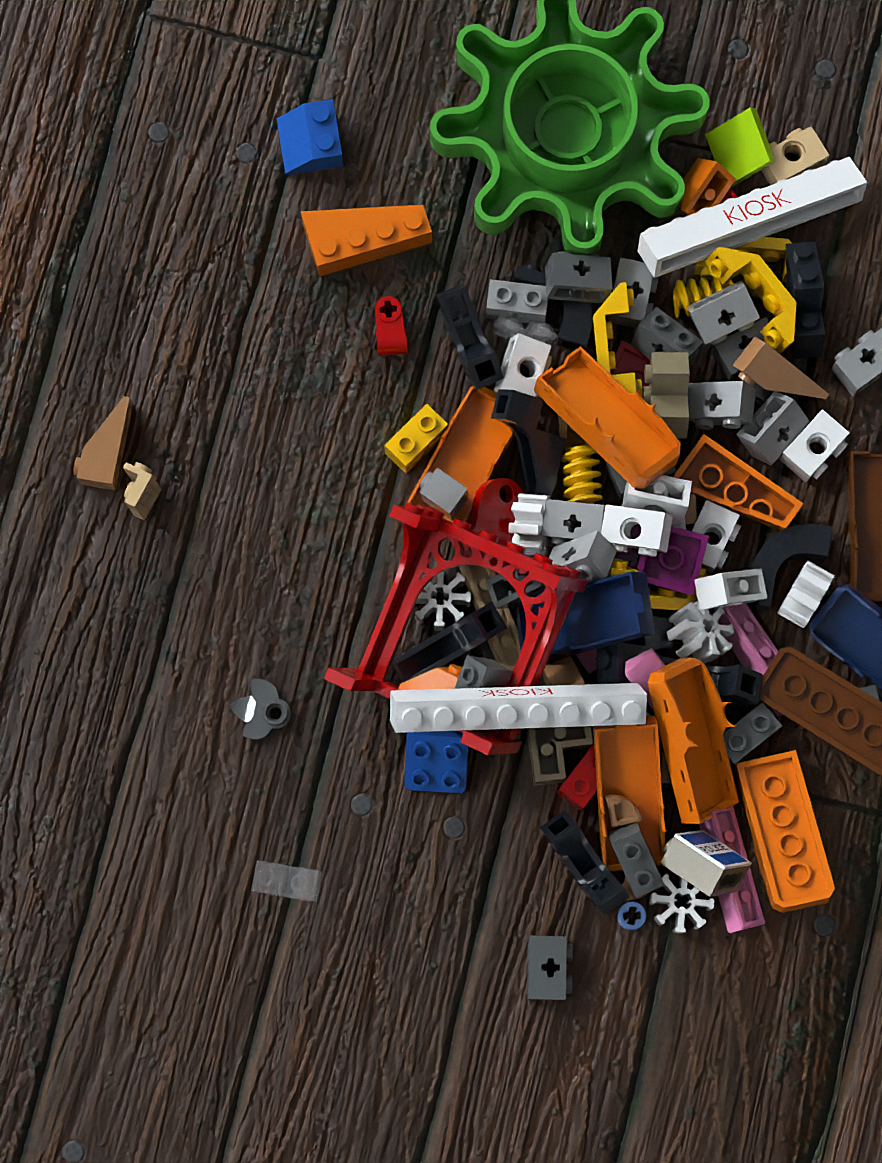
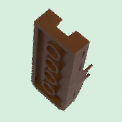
[847,451,882,604]
[759,646,882,776]

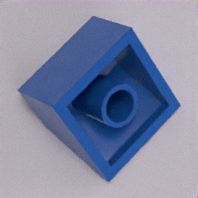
[277,99,343,175]

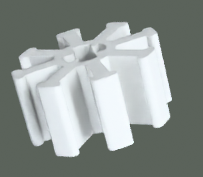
[509,493,553,556]
[777,561,835,628]
[415,570,471,631]
[667,600,734,664]
[649,874,714,934]

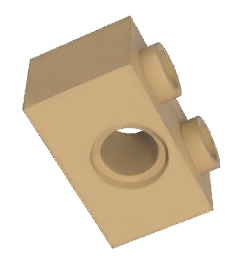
[761,126,829,186]

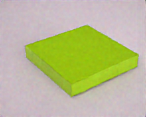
[705,107,776,188]

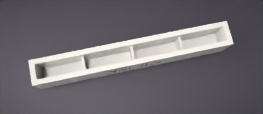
[637,157,867,278]
[390,683,647,733]

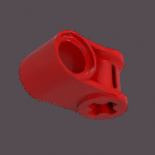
[375,296,408,356]

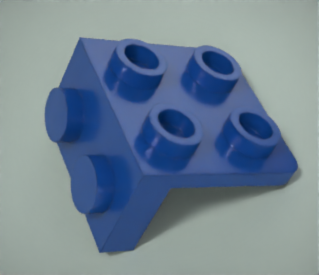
[404,731,468,793]

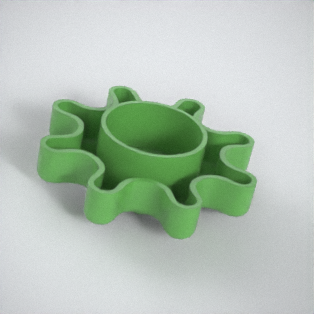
[430,0,710,255]

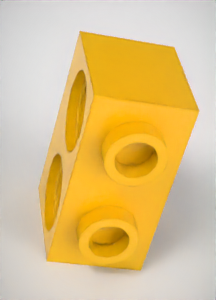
[384,404,448,474]

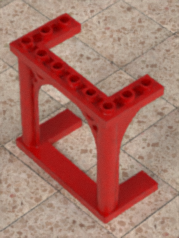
[324,502,588,755]

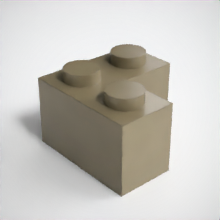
[643,352,690,438]
[527,726,593,786]

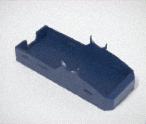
[515,571,655,661]
[809,584,882,689]

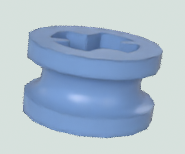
[617,902,646,930]

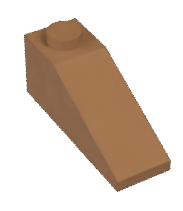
[733,337,829,399]
[73,396,133,491]

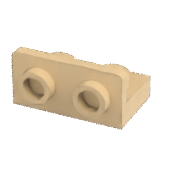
[123,462,161,521]

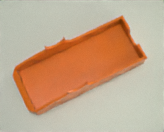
[534,346,681,489]
[407,386,515,522]
[647,658,739,824]
[593,715,666,871]
[735,750,835,913]

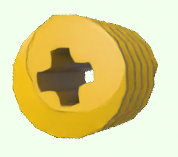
[673,276,734,318]
[562,446,603,504]

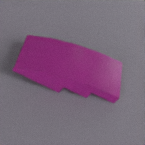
[614,524,709,595]

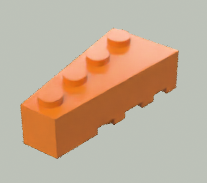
[301,205,432,277]
[673,434,804,531]

